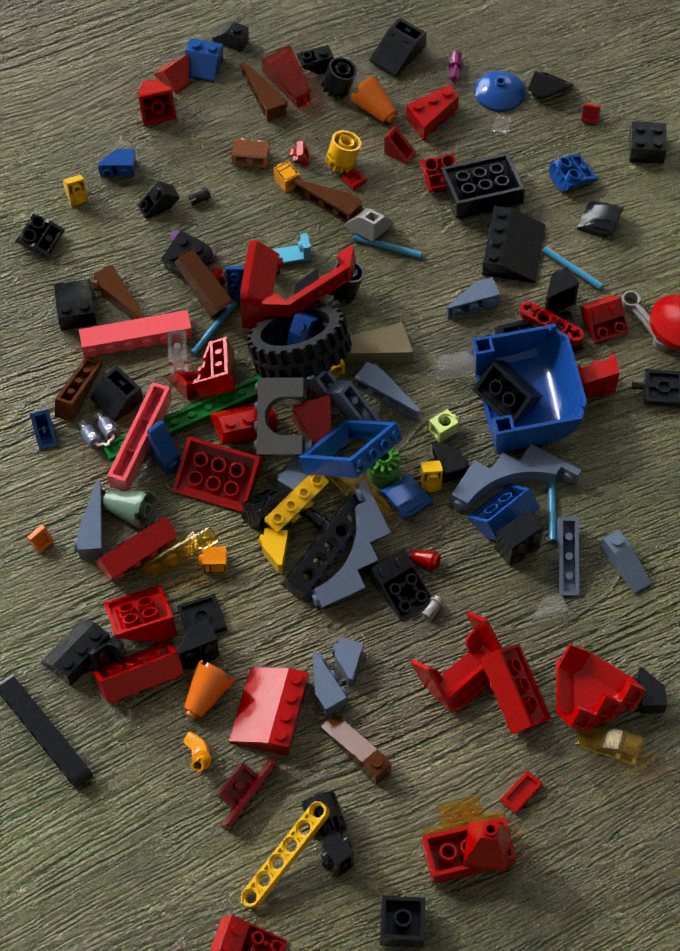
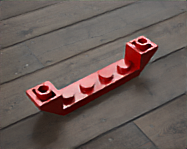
[262,245,356,317]

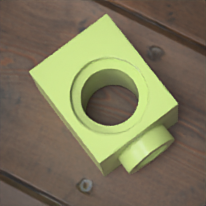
[429,409,459,443]

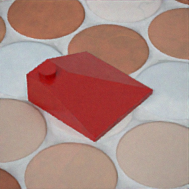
[103,585,178,642]

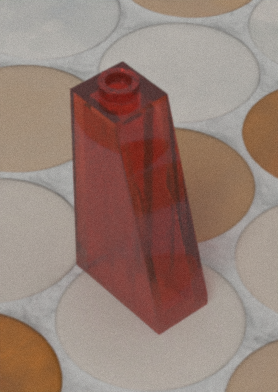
[262,45,311,109]

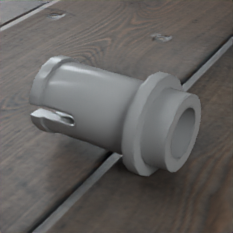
[421,595,444,622]

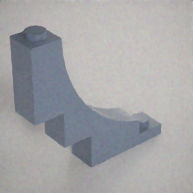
[306,370,381,422]
[451,444,581,512]
[311,480,391,610]

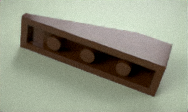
[241,61,288,121]
[293,179,362,223]
[92,265,145,320]
[55,357,102,422]
[320,713,392,785]

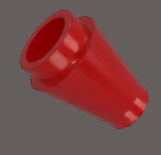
[410,550,441,570]

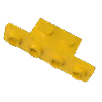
[264,474,329,533]

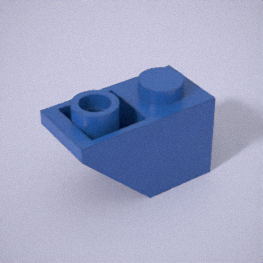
[98,149,136,177]

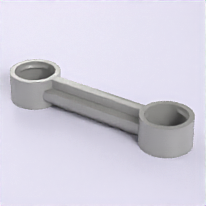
[622,291,669,351]

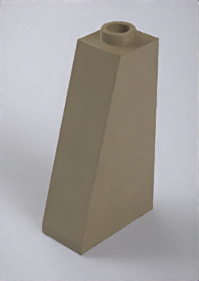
[343,322,413,364]

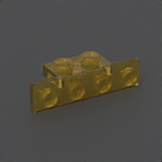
[142,527,219,578]
[421,794,506,836]

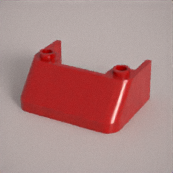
[240,240,283,329]
[410,612,502,712]

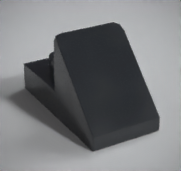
[88,635,126,672]

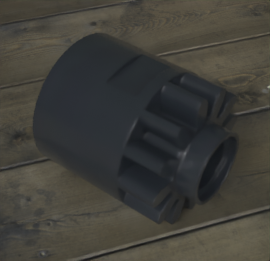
[321,57,357,99]
[328,261,365,303]
[301,792,347,842]

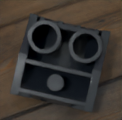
[577,201,624,237]
[14,214,65,258]
[240,489,288,527]

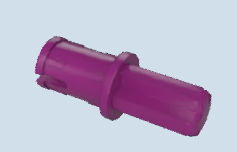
[448,51,462,82]

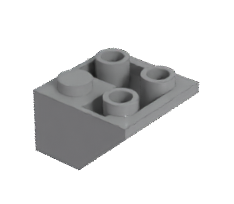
[344,207,394,241]

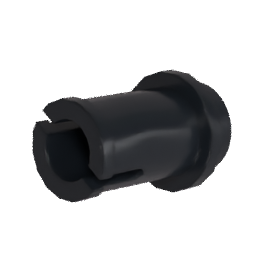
[188,188,211,206]

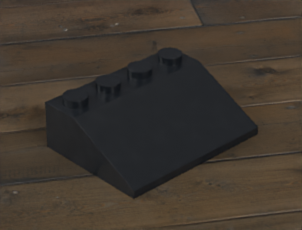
[441,153,525,219]
[482,206,545,283]

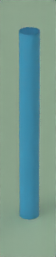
[353,234,423,259]
[542,246,604,290]
[190,300,238,356]
[548,481,557,542]

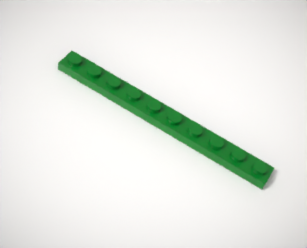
[102,375,267,463]

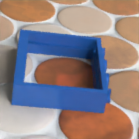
[299,420,402,478]

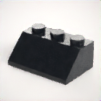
[473,360,543,425]
[41,619,110,687]

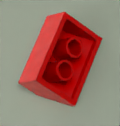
[210,404,278,445]

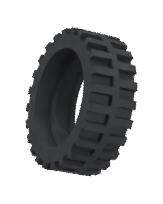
[247,303,352,379]

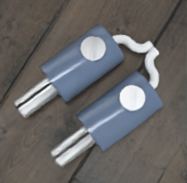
[79,412,119,449]

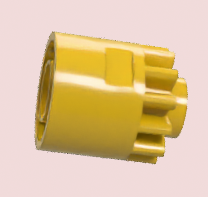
[325,131,361,174]

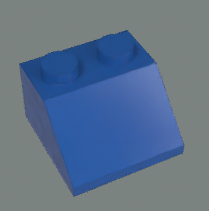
[185,38,224,82]

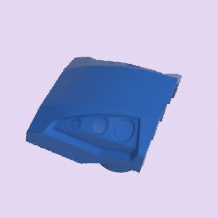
[549,154,598,191]
[379,475,433,521]

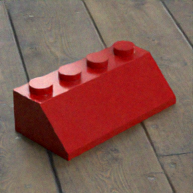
[94,516,178,581]
[91,641,184,703]
[480,643,551,735]

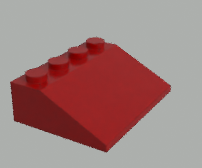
[172,436,265,512]
[229,667,309,756]

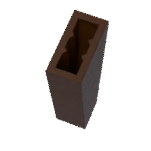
[174,250,233,317]

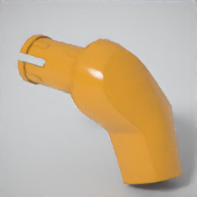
[183,732,211,773]

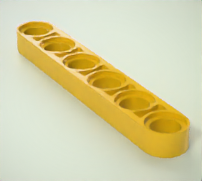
[241,801,330,908]

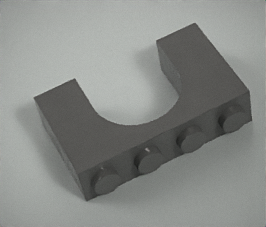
[254,378,307,456]

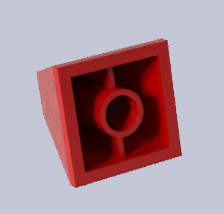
[138,79,177,126]
[291,395,331,445]
[463,821,512,872]

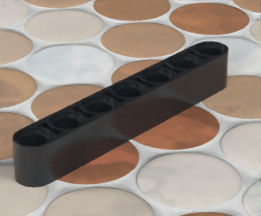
[0,673,93,789]

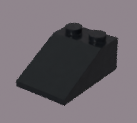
[54,279,97,330]

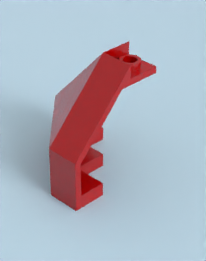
[556,644,647,732]

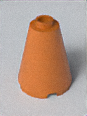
[350,76,396,123]
[184,660,235,720]

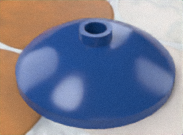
[474,71,525,112]

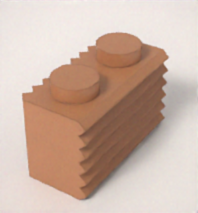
[232,138,270,168]

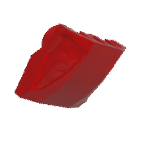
[419,153,457,192]

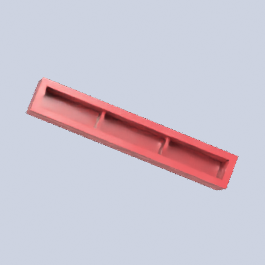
[79,310,193,358]
[107,382,172,491]

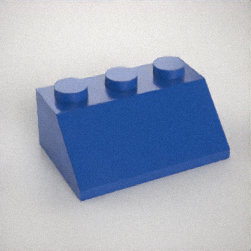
[467,484,540,541]

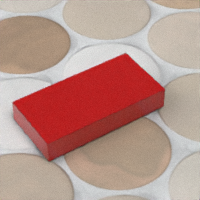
[500,770,543,815]

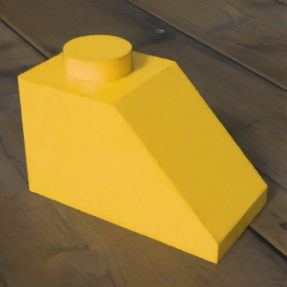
[259,528,289,574]

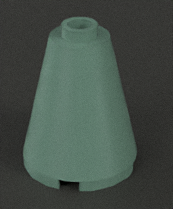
[102,491,158,530]

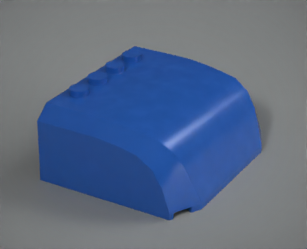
[472,324,587,454]

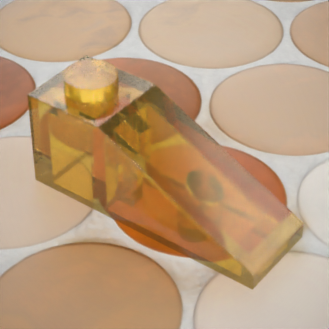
[575,727,644,765]

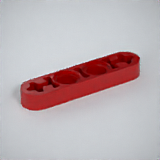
[520,302,584,346]

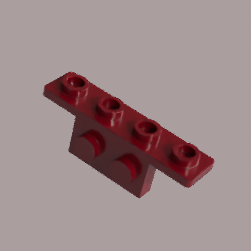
[217,758,277,828]

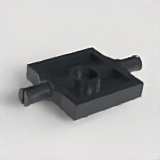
[631,369,680,407]

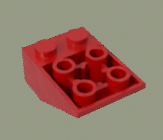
[210,915,288,951]

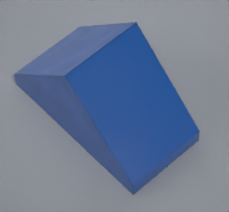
[30,409,58,450]

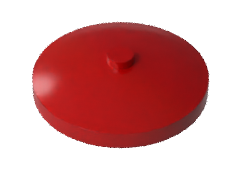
[649,294,680,352]

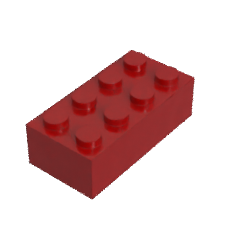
[421,817,517,885]

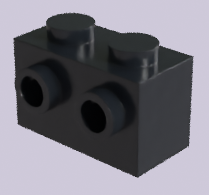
[320,833,354,878]

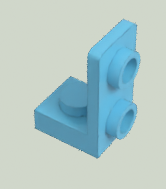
[273,233,311,264]

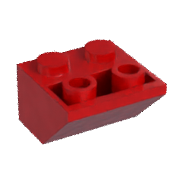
[579,295,629,343]

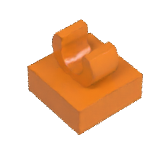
[27,525,54,553]

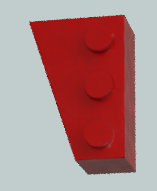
[406,85,459,141]
[193,337,236,399]
[577,354,620,398]

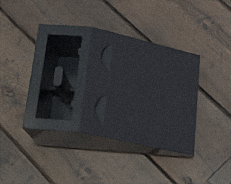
[369,18,427,77]
[366,549,432,620]

